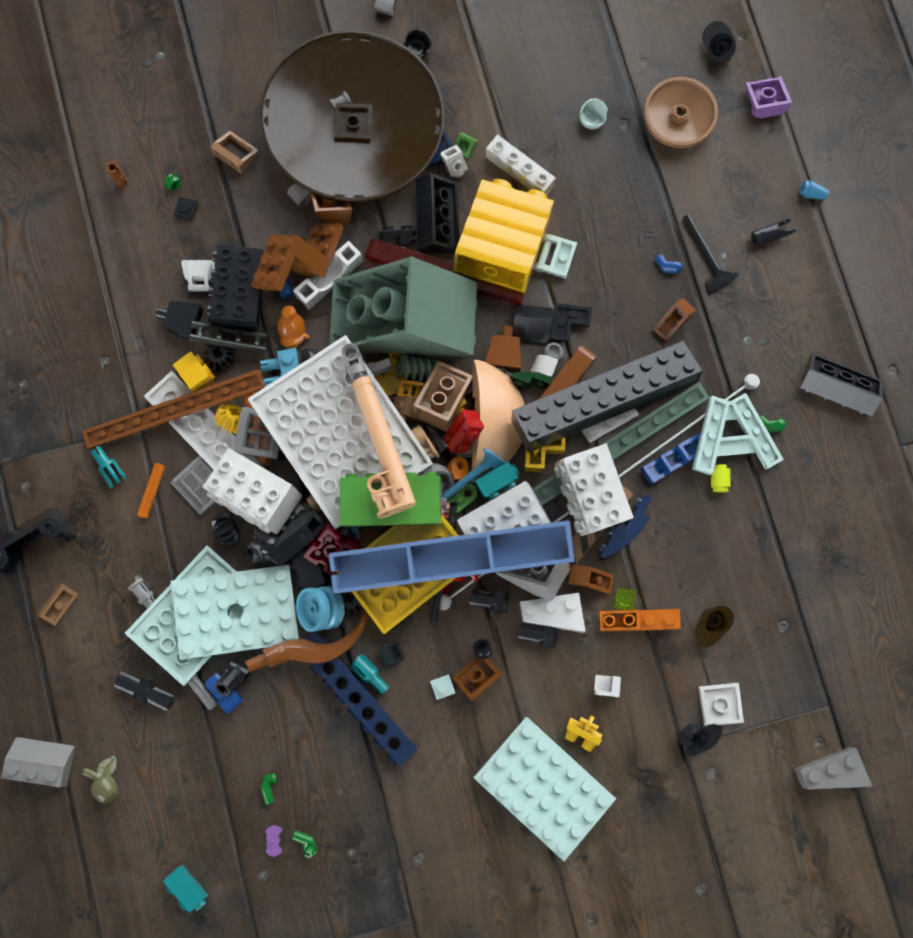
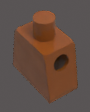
[485,325,521,371]

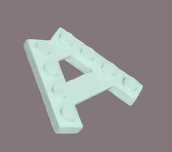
[692,393,784,475]

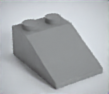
[496,563,569,600]

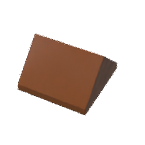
[452,657,502,701]

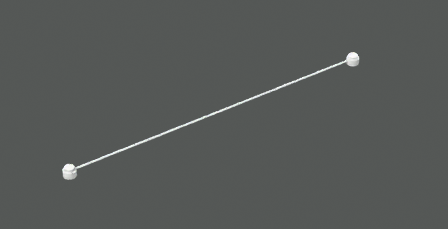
[440,374,760,611]

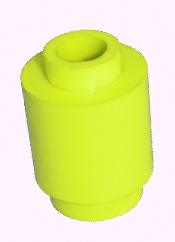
[711,464,731,493]

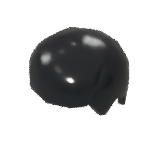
[403,28,432,59]

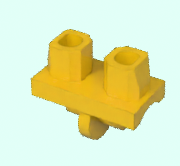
[565,716,602,752]

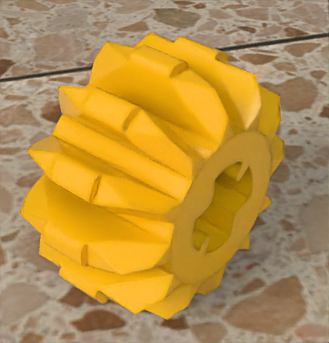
[214,402,242,434]

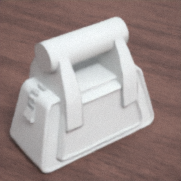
[181,260,215,292]

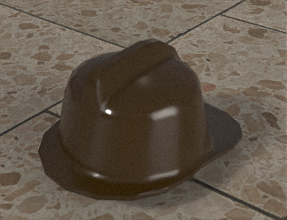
[695,605,734,647]

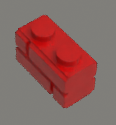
[443,409,484,454]

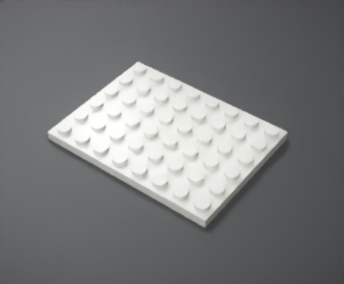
[248,335,433,529]

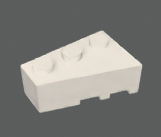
[520,593,586,633]

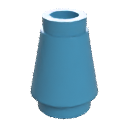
[799,180,829,200]

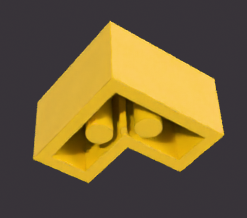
[173,352,215,392]
[524,438,565,473]

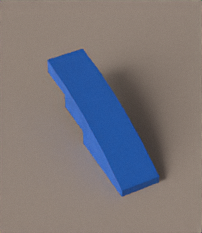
[640,432,701,485]

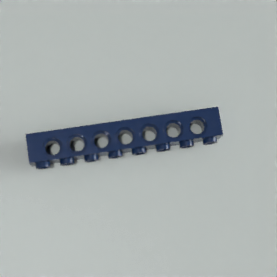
[303,631,418,766]

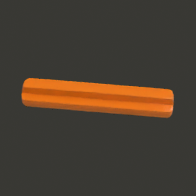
[137,463,165,519]

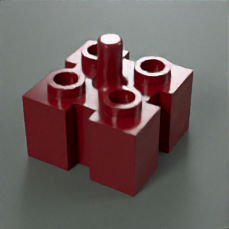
[303,520,361,576]

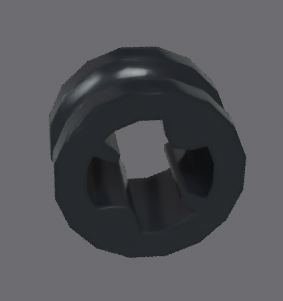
[473,639,492,659]

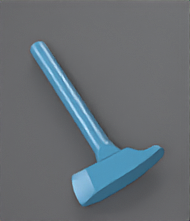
[441,448,505,504]

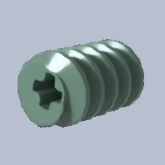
[396,355,437,382]

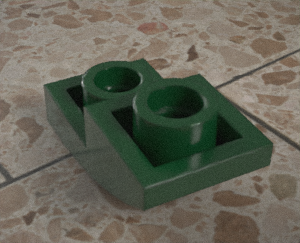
[512,372,553,389]

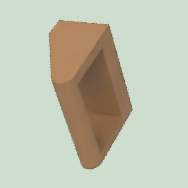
[211,131,260,175]

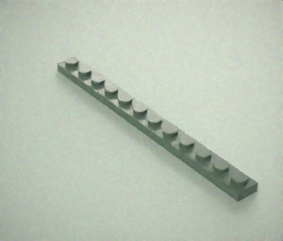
[533,382,709,505]

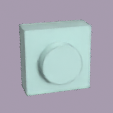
[430,674,455,700]

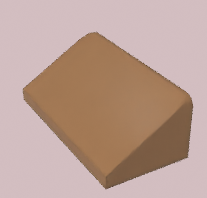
[37,582,78,626]

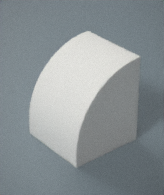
[530,355,558,377]

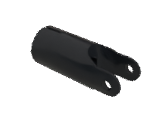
[751,218,796,247]
[423,422,452,457]

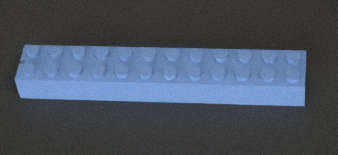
[329,521,575,594]

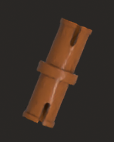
[106,161,128,187]

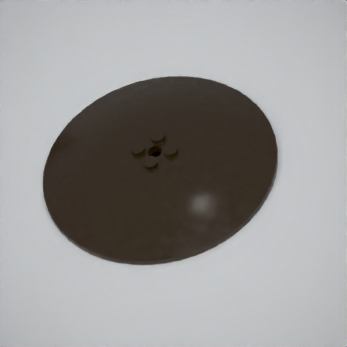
[260,30,445,202]

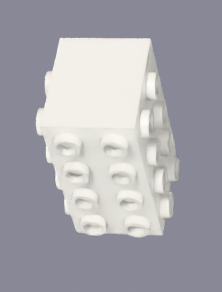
[554,443,634,536]
[203,448,302,535]
[457,481,551,535]

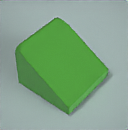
[454,133,478,158]

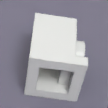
[440,145,468,177]

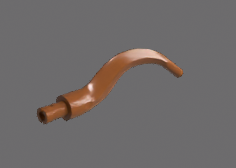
[245,609,370,673]

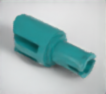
[90,446,127,488]
[350,655,390,695]

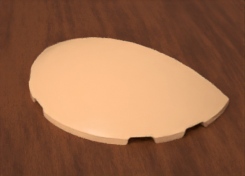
[472,360,525,472]

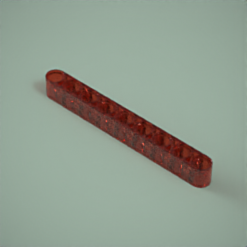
[364,239,528,305]

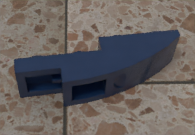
[598,494,652,560]

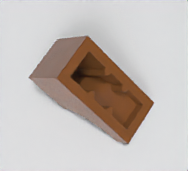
[653,298,697,342]

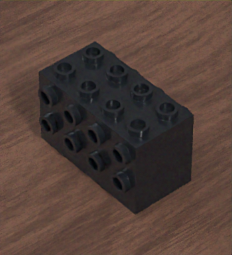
[207,245,264,332]

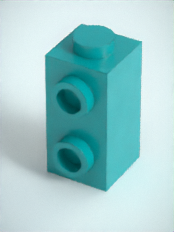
[475,461,519,501]
[163,865,209,913]

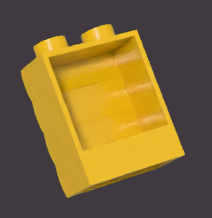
[453,179,554,293]

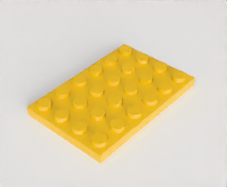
[336,515,459,634]

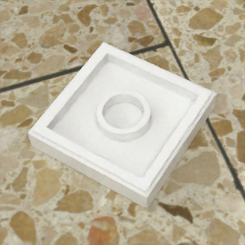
[698,683,744,726]

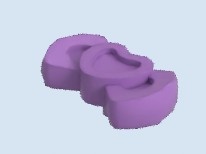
[266,825,283,857]

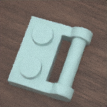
[534,234,577,279]

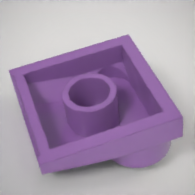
[745,76,792,118]

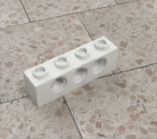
[486,135,556,195]

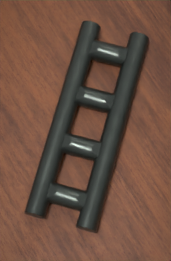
[189,321,267,354]

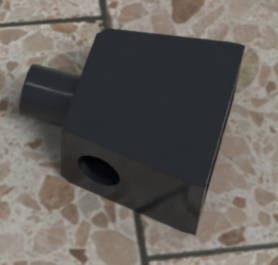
[155,301,204,341]

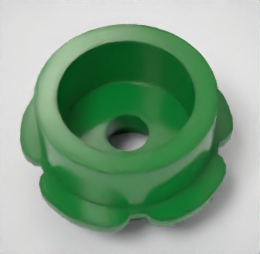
[164,174,182,191]

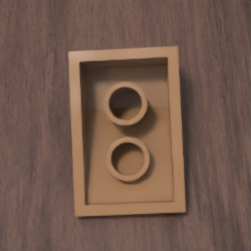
[412,361,473,432]

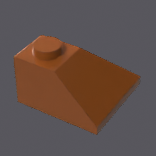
[309,192,352,226]

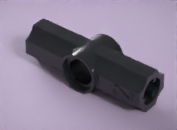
[114,671,175,711]

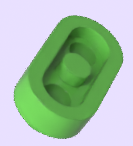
[443,483,477,515]

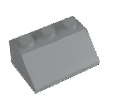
[1,737,75,787]

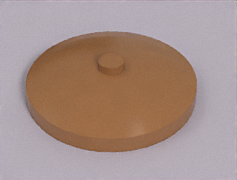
[644,77,718,148]

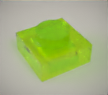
[614,588,636,610]

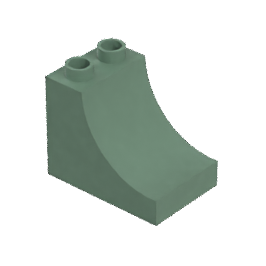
[329,257,478,361]

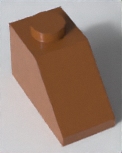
[568,565,614,594]

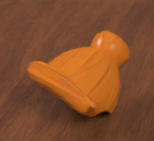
[277,305,310,349]

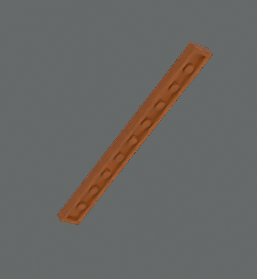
[82,369,266,449]

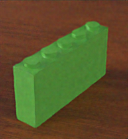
[340,472,442,527]

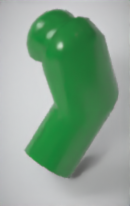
[760,415,786,433]
[261,773,277,804]
[292,831,317,858]

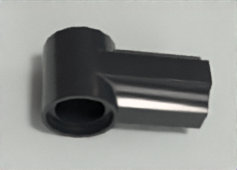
[469,589,509,613]
[518,623,559,649]
[214,658,250,696]

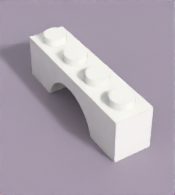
[293,241,363,310]

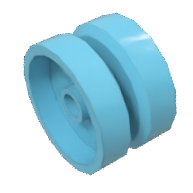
[296,586,344,632]

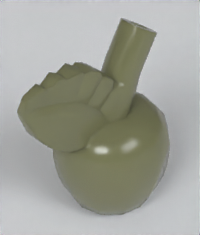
[83,756,118,804]

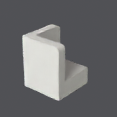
[594,675,621,697]

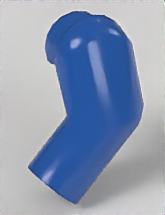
[654,254,682,274]

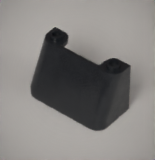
[0,508,77,578]

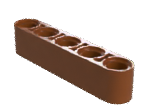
[538,345,597,400]

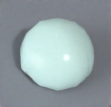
[579,99,608,130]

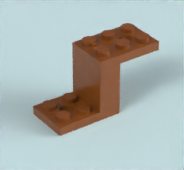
[251,223,344,291]

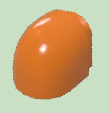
[447,456,469,483]

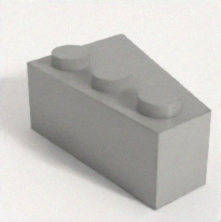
[795,747,873,789]

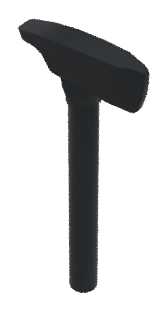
[683,214,740,293]

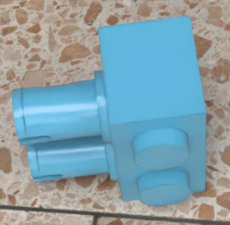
[260,348,301,386]

